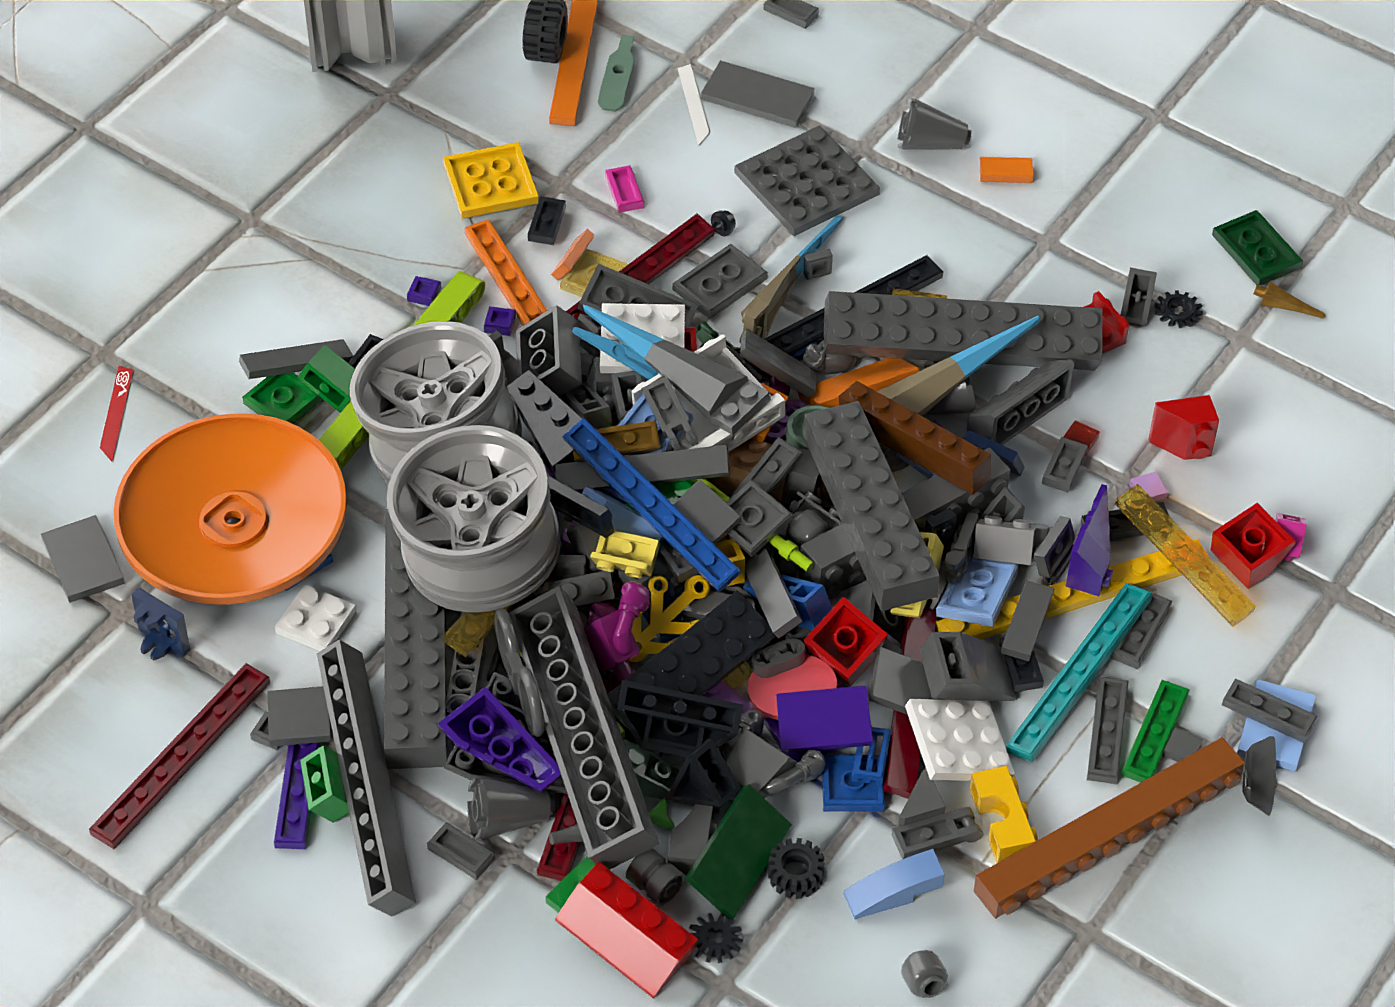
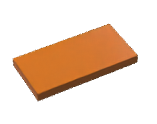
[797,358,919,408]

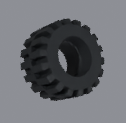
[522,0,568,64]

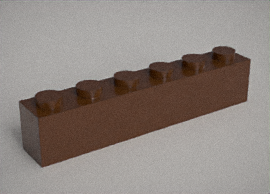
[839,381,991,495]

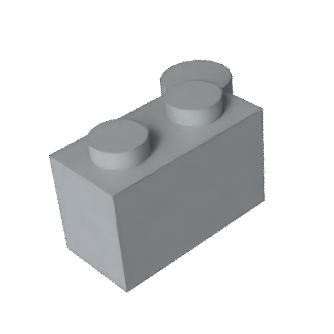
[973,516,1049,565]

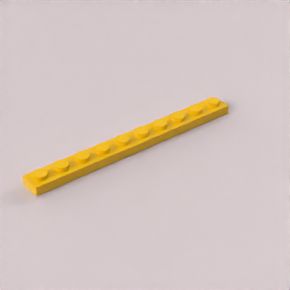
[935,539,1211,640]

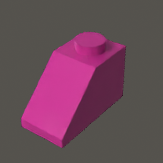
[1275,513,1307,561]

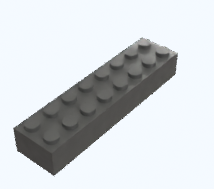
[803,401,940,611]
[799,447,1010,599]

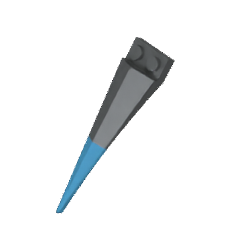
[583,305,771,435]

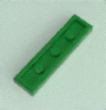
[1121,680,1190,783]

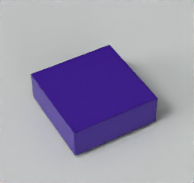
[407,276,442,306]
[484,306,516,336]

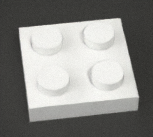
[275,584,356,651]

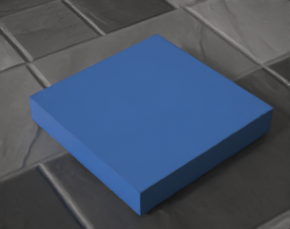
[822,755,885,812]

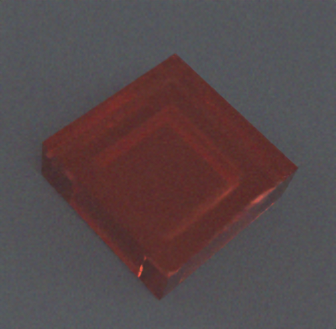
[1063,420,1100,456]

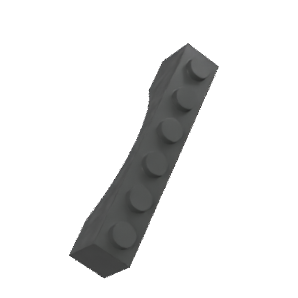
[667,745,723,875]

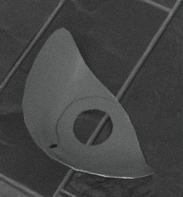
[1242,736,1276,816]

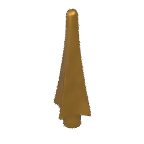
[1253,281,1325,318]

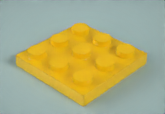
[443,142,539,219]

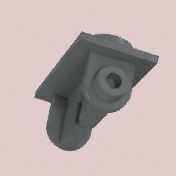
[788,491,842,530]

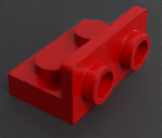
[1084,291,1129,354]

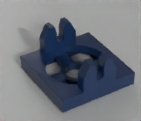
[131,588,190,661]

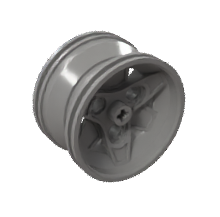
[304,0,397,72]
[350,321,522,484]
[387,425,561,612]

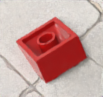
[1148,395,1219,460]
[1210,502,1296,589]
[804,597,888,687]

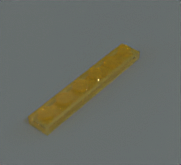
[1115,484,1256,627]

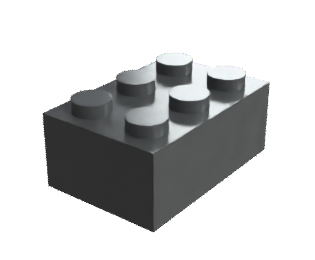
[516,305,582,397]

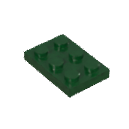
[1212,210,1303,286]

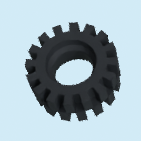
[768,838,825,899]

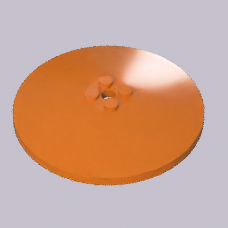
[113,413,347,605]

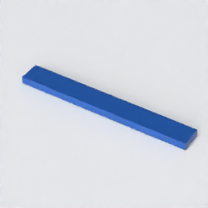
[562,417,741,593]

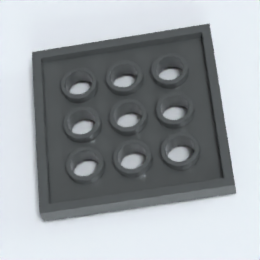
[734,125,880,236]

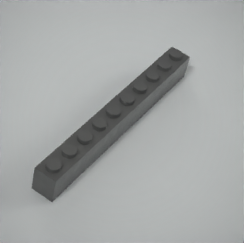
[317,639,416,917]

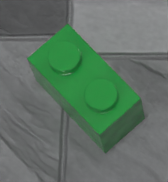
[297,344,355,413]
[300,745,349,823]

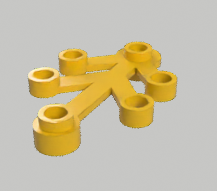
[628,575,710,662]

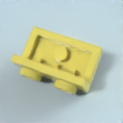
[590,531,660,578]

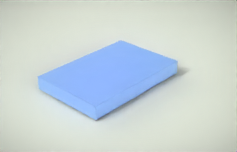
[936,556,1018,627]
[1237,679,1316,772]

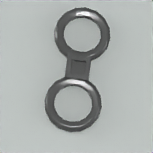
[494,608,545,738]

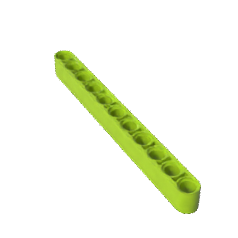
[319,271,486,470]

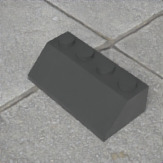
[967,359,1074,445]

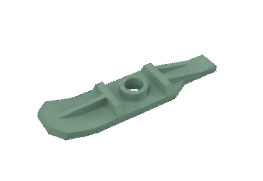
[598,35,634,112]

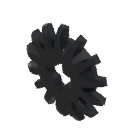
[1154,290,1203,328]
[689,913,744,963]

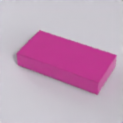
[605,165,644,213]

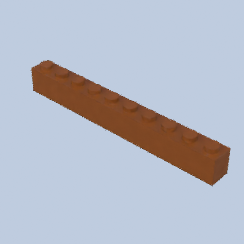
[973,737,1245,919]

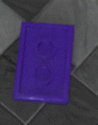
[776,686,873,753]

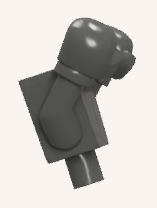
[723,710,826,801]

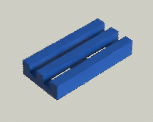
[852,727,890,785]

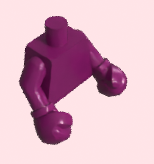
[584,581,650,684]

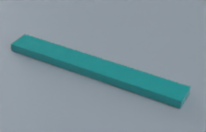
[1006,583,1152,763]

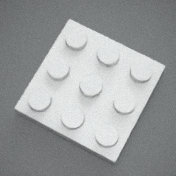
[600,303,685,373]
[905,699,1015,781]

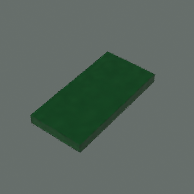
[685,784,792,920]

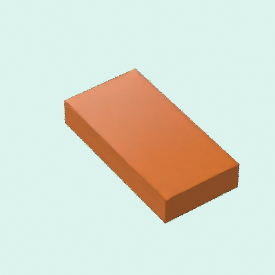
[979,157,1033,183]
[551,228,595,280]

